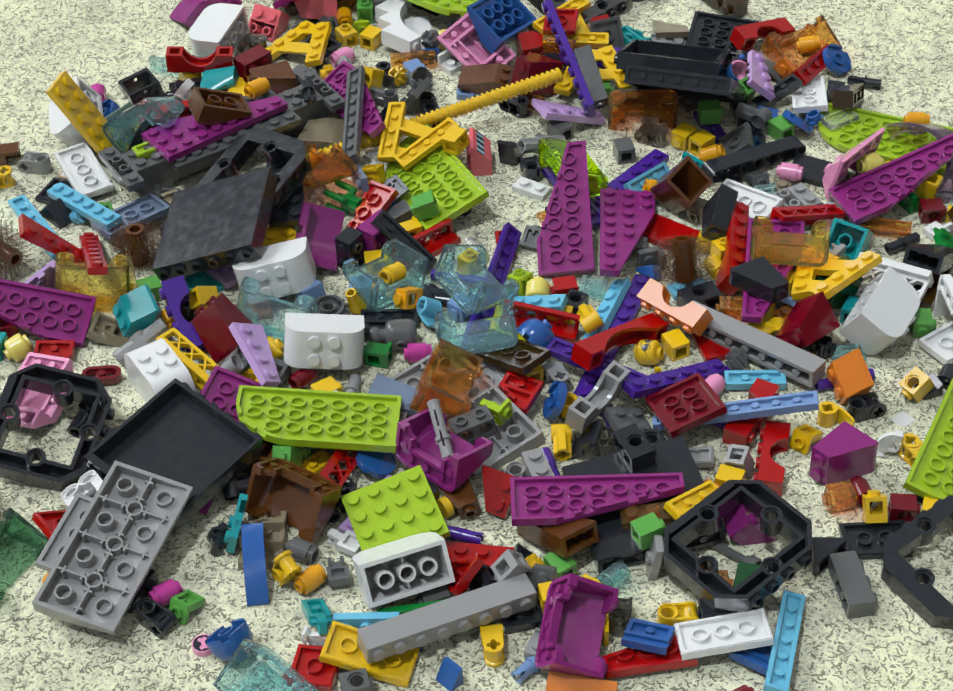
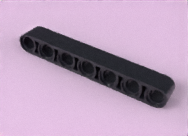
[701,136,806,183]

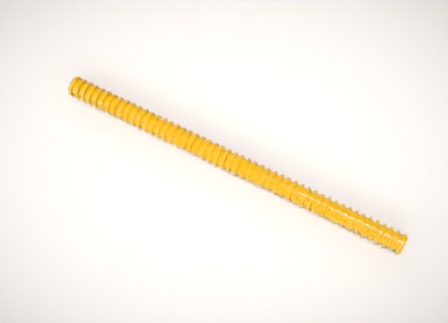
[309,67,563,167]

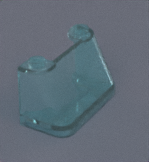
[102,96,186,154]
[342,238,428,312]
[435,244,520,315]
[236,276,318,350]
[434,298,518,358]
[212,638,319,691]

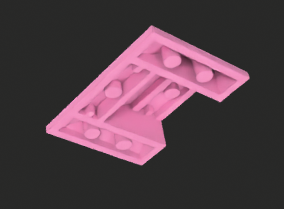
[436,13,516,66]
[822,127,885,200]
[7,352,73,429]

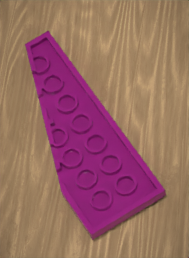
[323,60,386,139]
[537,140,595,277]
[741,218,805,323]
[0,279,96,348]

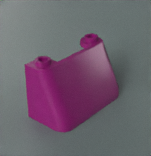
[396,409,494,492]
[535,573,619,679]

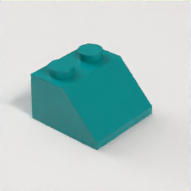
[824,218,874,260]
[113,284,160,337]

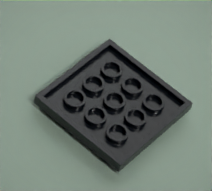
[685,11,759,59]

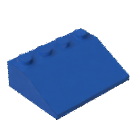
[466,0,537,54]

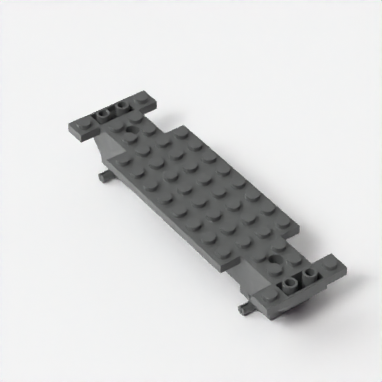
[98,70,345,201]

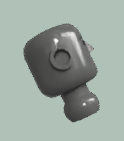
[370,319,417,351]

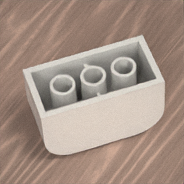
[188,3,250,57]
[49,76,103,147]
[232,236,317,303]
[838,266,920,355]
[284,313,365,370]
[124,338,196,403]
[352,532,455,608]

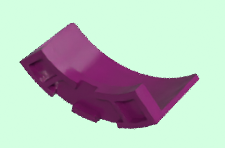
[169,0,243,27]
[295,201,345,271]

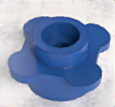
[805,109,825,126]

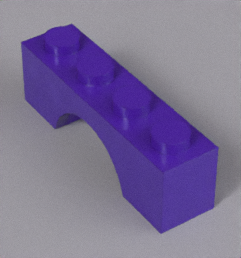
[159,275,207,353]

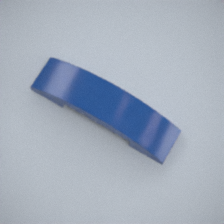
[241,522,270,607]

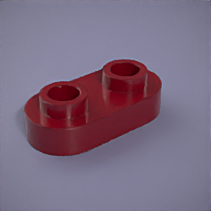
[82,365,122,385]

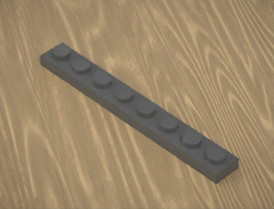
[341,65,365,165]

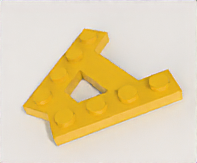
[532,0,609,48]
[266,20,332,67]
[553,45,635,96]
[377,102,460,171]
[791,248,883,300]

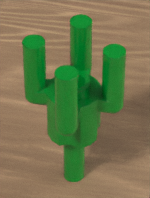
[323,179,363,216]

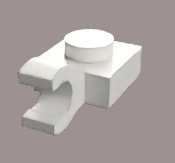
[327,528,361,557]

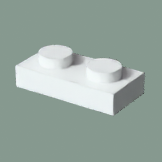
[512,177,552,201]

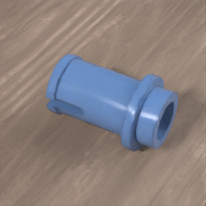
[511,656,539,685]

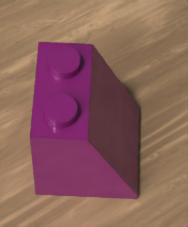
[809,421,878,486]

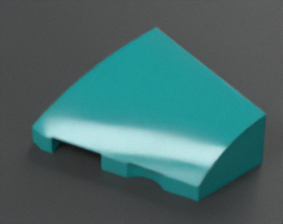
[200,66,239,91]

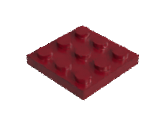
[644,372,727,438]

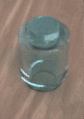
[598,562,630,589]

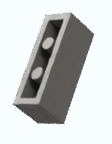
[827,550,878,619]

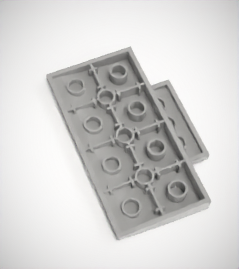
[391,342,545,478]
[32,460,194,634]

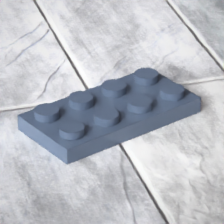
[90,193,170,241]

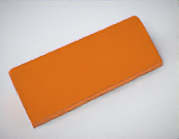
[545,671,618,691]

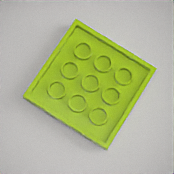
[340,465,451,551]

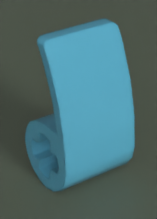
[416,296,444,330]

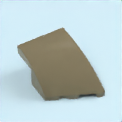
[652,19,689,38]
[297,118,344,149]
[86,311,130,347]
[238,510,287,570]

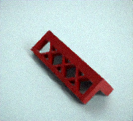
[787,44,829,87]
[770,204,846,225]
[390,218,461,271]
[499,299,581,344]
[319,449,357,486]

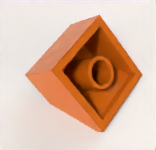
[826,348,875,405]

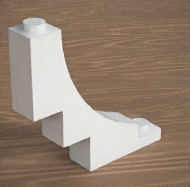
[375,0,421,56]

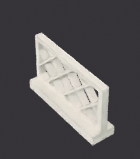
[855,252,934,303]

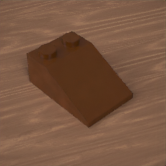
[457,63,514,94]
[188,86,252,126]

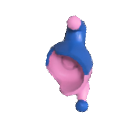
[723,54,748,82]

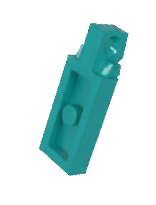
[301,598,332,635]

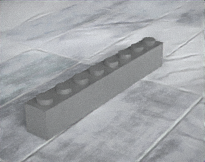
[679,300,826,388]
[357,573,537,664]

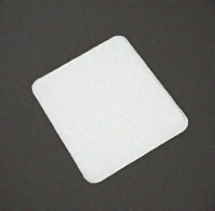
[891,411,915,427]

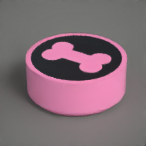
[192,634,212,657]

